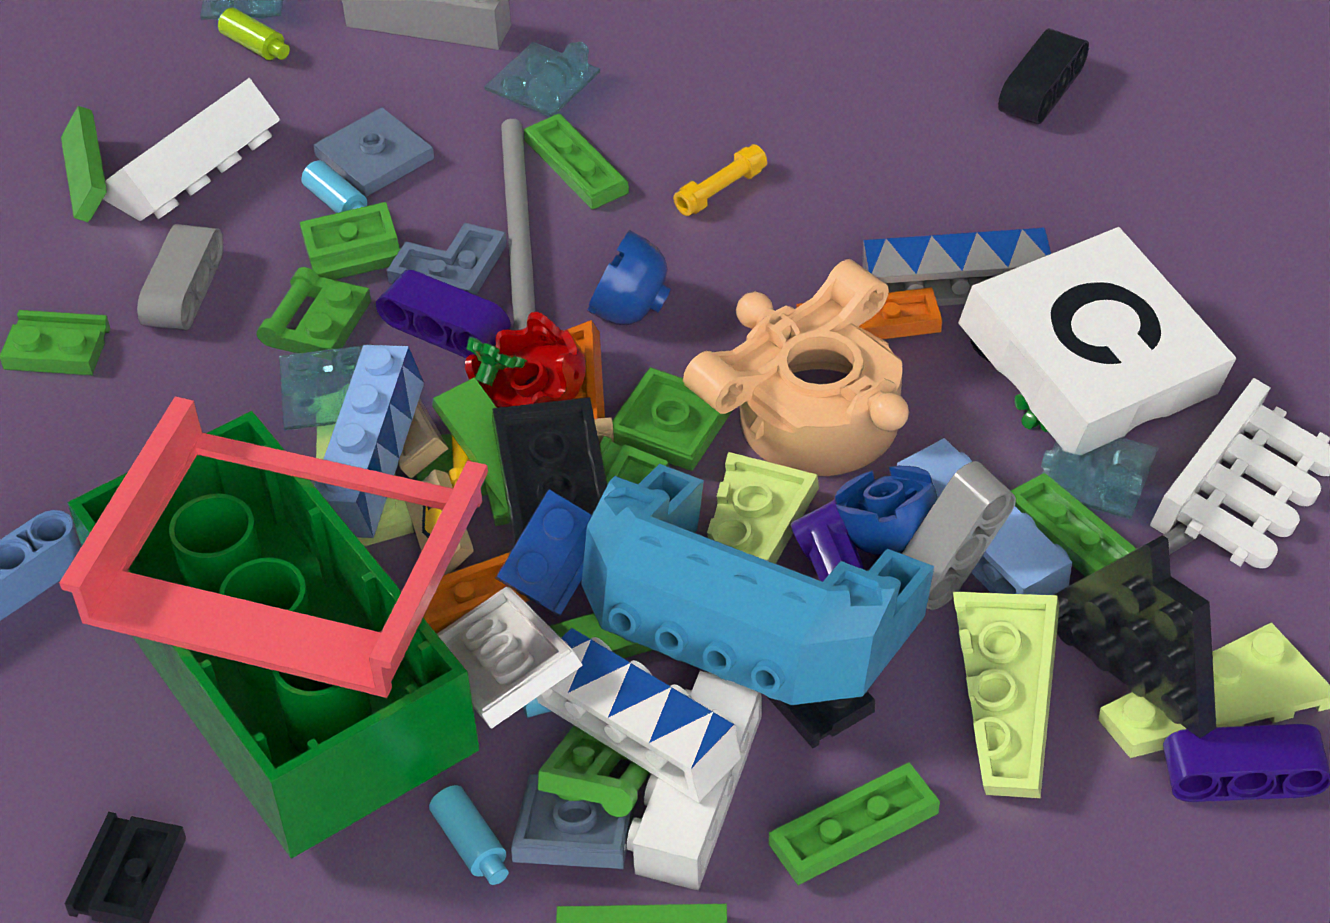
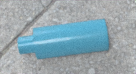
[301,160,368,213]
[429,785,509,885]

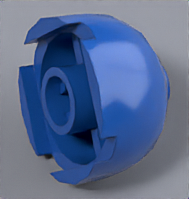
[587,230,671,325]
[835,465,937,555]

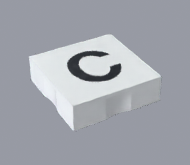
[958,227,1236,459]

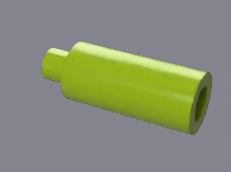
[218,8,290,60]

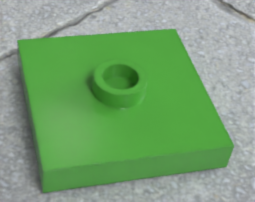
[612,367,733,471]

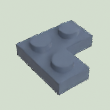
[387,223,507,295]

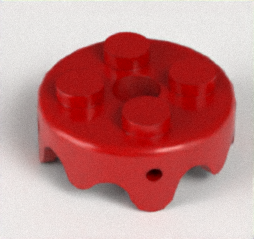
[465,312,586,408]

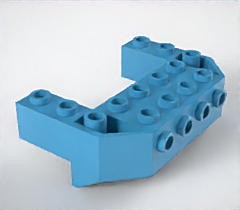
[581,464,935,705]

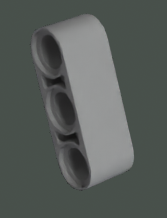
[137,224,224,330]
[902,461,1016,610]

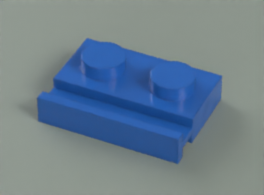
[495,489,592,616]

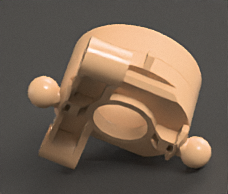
[683,259,909,476]

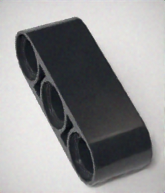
[998,28,1089,124]

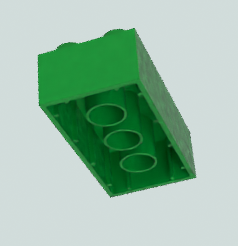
[67,411,480,859]

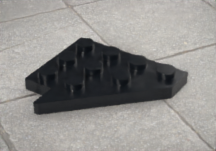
[1054,535,1216,738]

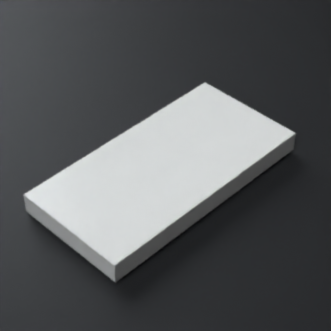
[437,587,583,729]

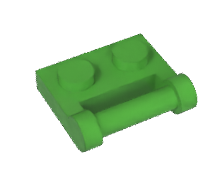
[256,267,371,362]
[538,725,652,817]

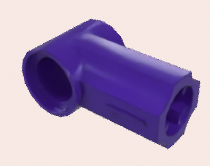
[791,499,865,582]

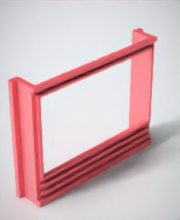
[59,396,488,698]

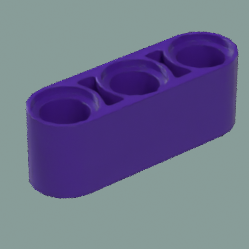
[375,270,511,358]
[1163,724,1330,802]

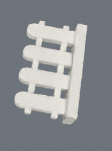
[1150,378,1330,568]

